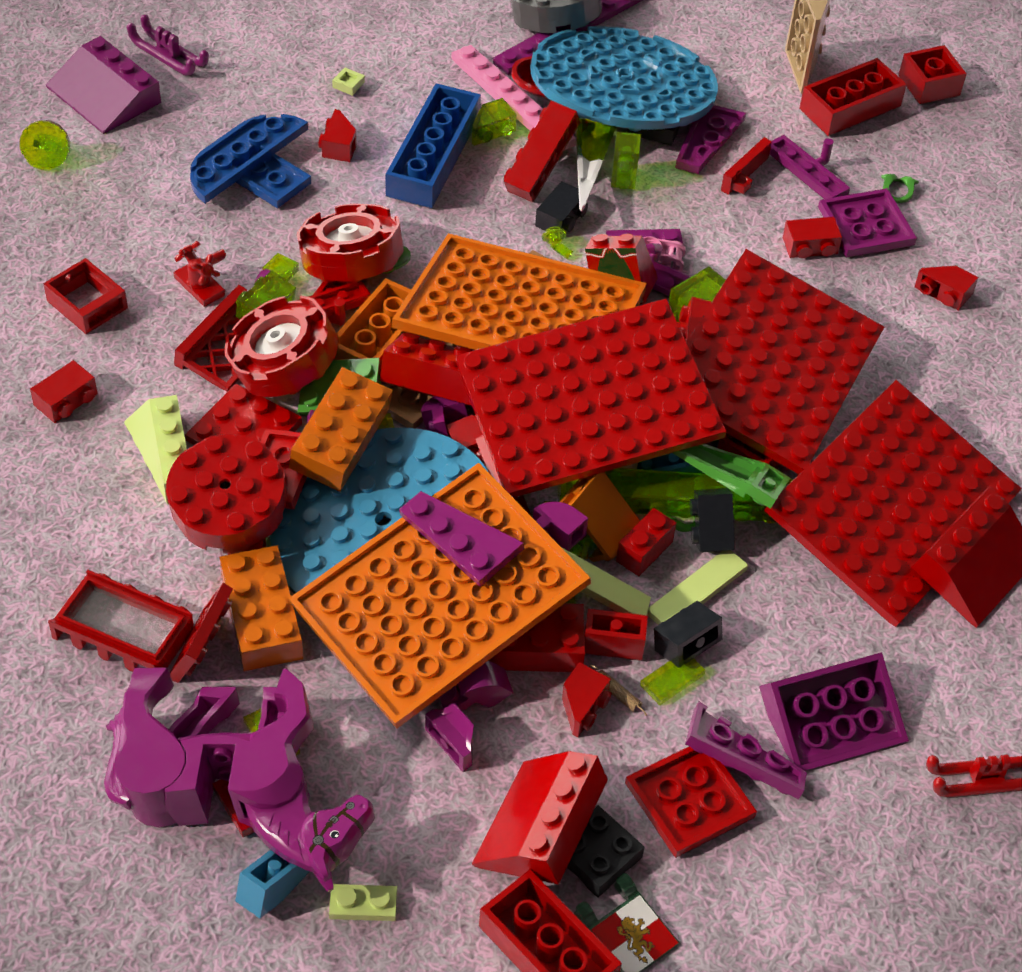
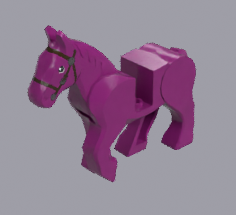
[104,668,375,892]

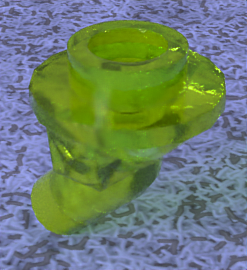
[542,227,573,260]

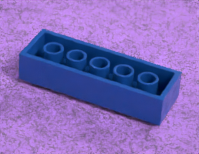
[385,83,481,208]

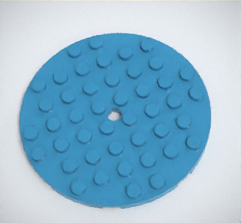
[530,26,718,131]
[270,428,488,594]

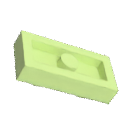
[329,884,397,921]

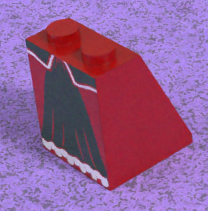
[585,234,658,304]

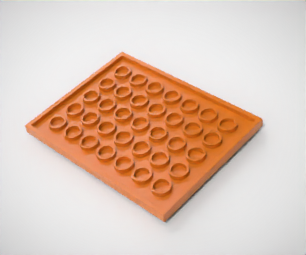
[392,233,647,350]
[289,463,591,729]

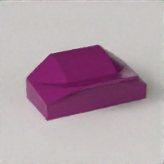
[425,703,474,772]

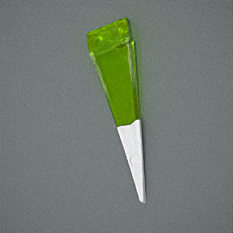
[576,118,617,211]

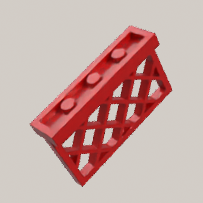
[174,284,262,392]

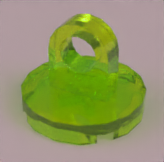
[20,120,70,170]

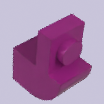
[421,396,469,438]
[533,502,588,551]
[440,661,513,711]

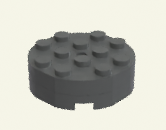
[511,0,602,33]

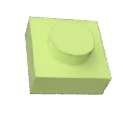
[332,68,365,96]

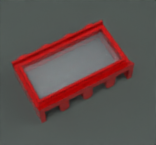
[48,570,194,672]

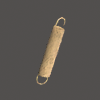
[589,665,647,716]

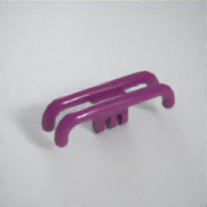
[127,14,209,76]

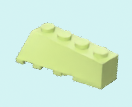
[124,395,187,504]

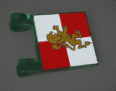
[574,873,680,972]

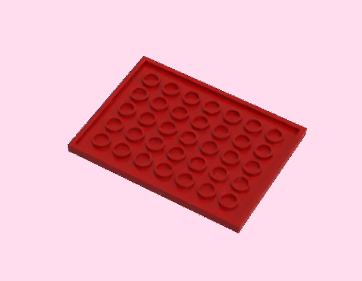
[686,249,885,474]
[455,299,726,498]
[764,380,1022,627]

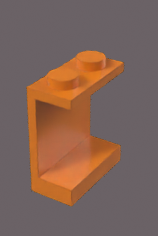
[560,472,640,562]

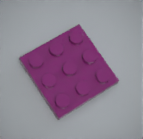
[818,188,917,258]

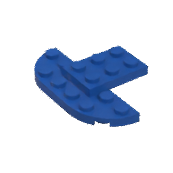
[190,114,312,209]

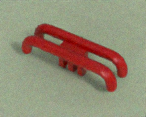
[926,754,1022,797]

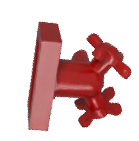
[173,241,226,307]

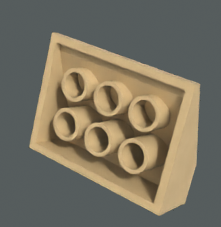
[785,0,830,94]

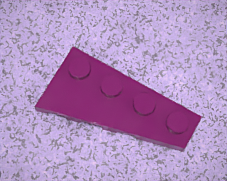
[675,105,746,174]
[399,491,524,587]
[685,701,807,800]

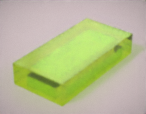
[640,659,706,706]

